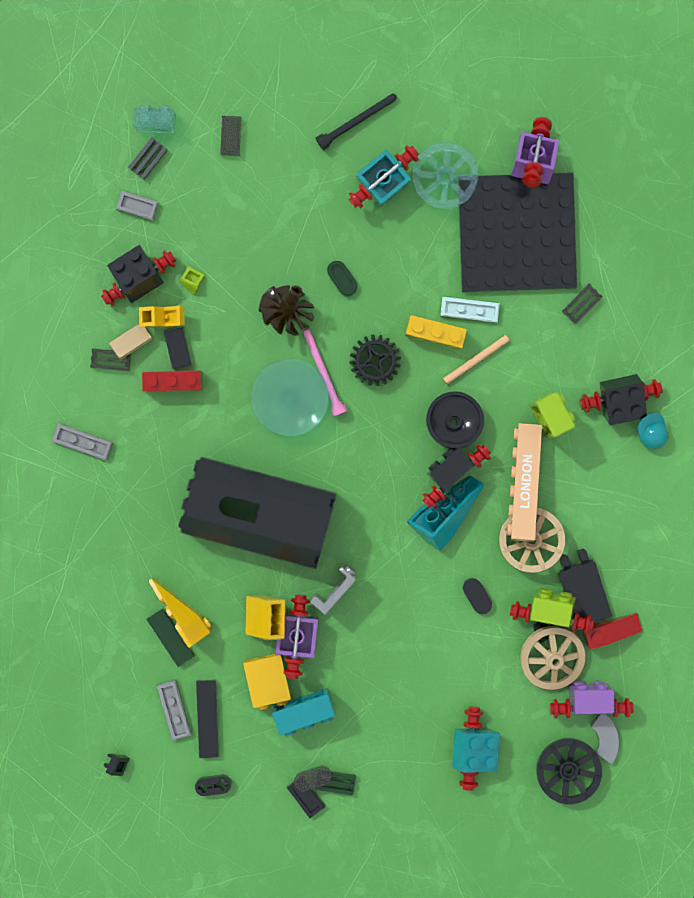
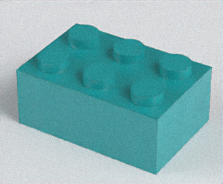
[272,688,335,736]

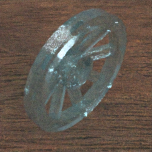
[413,142,478,209]

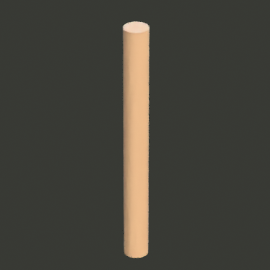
[443,335,510,384]

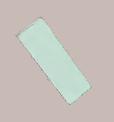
[440,297,500,323]

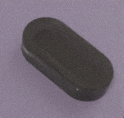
[294,765,332,792]

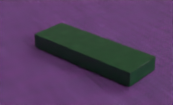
[146,608,194,667]

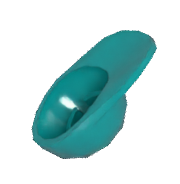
[638,412,668,450]

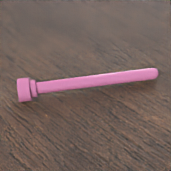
[303,329,347,417]

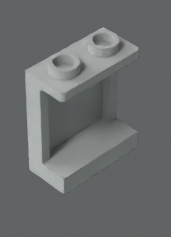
[310,564,356,614]

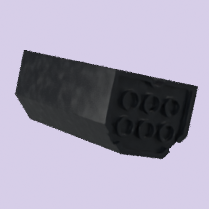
[178,457,336,569]

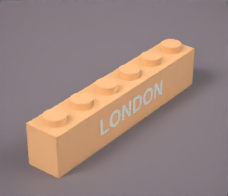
[507,423,542,542]

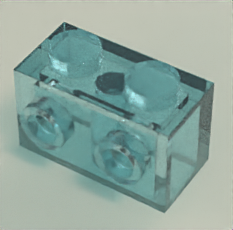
[134,105,176,133]

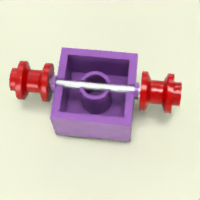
[511,117,559,188]
[275,594,318,679]
[549,681,634,719]

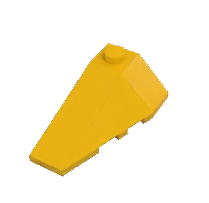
[149,577,212,648]

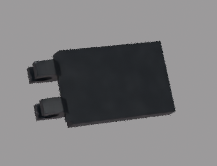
[558,548,612,622]

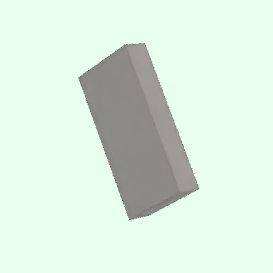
[116,190,159,221]

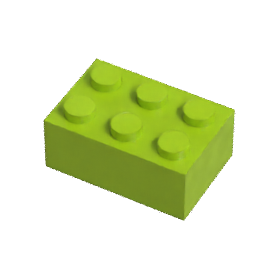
[529,392,575,438]

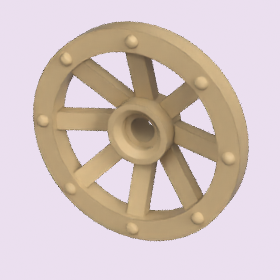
[499,508,565,573]
[520,626,585,690]

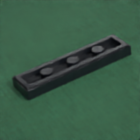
[196,680,219,758]

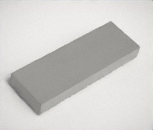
[52,423,113,460]
[157,680,192,741]

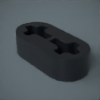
[195,775,232,796]

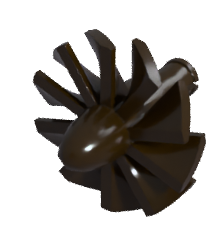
[258,285,314,336]

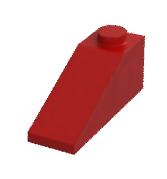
[582,613,642,649]

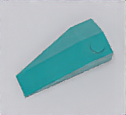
[407,476,484,551]

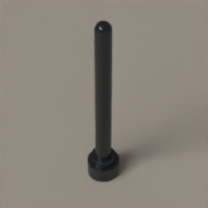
[315,93,397,151]

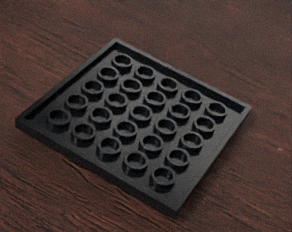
[458,173,577,292]

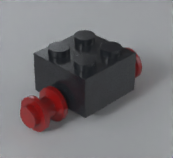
[101,245,176,307]
[579,374,663,425]
[422,445,491,509]

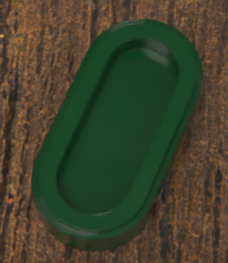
[327,261,357,296]

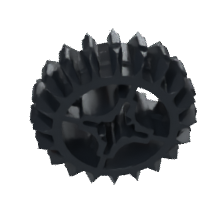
[349,334,401,386]

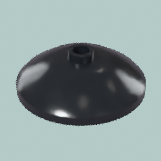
[426,391,484,449]

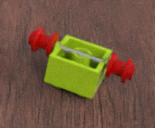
[510,588,594,634]

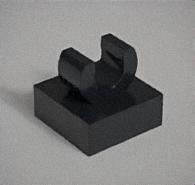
[104,754,130,776]

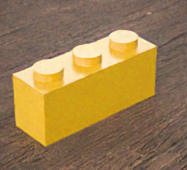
[405,315,467,349]

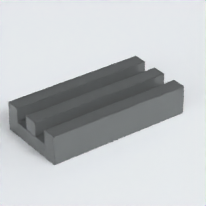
[128,137,168,180]

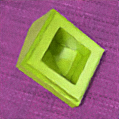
[179,266,205,295]

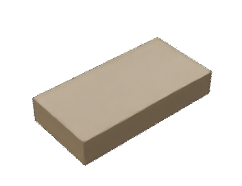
[109,324,152,360]

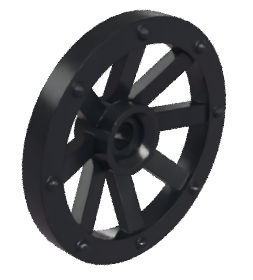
[536,738,602,804]

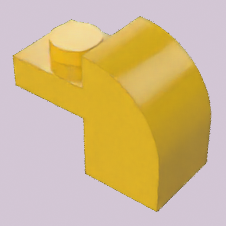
[139,306,185,328]

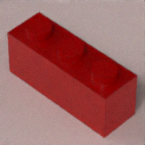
[142,370,203,392]

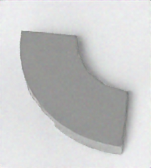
[591,713,619,764]

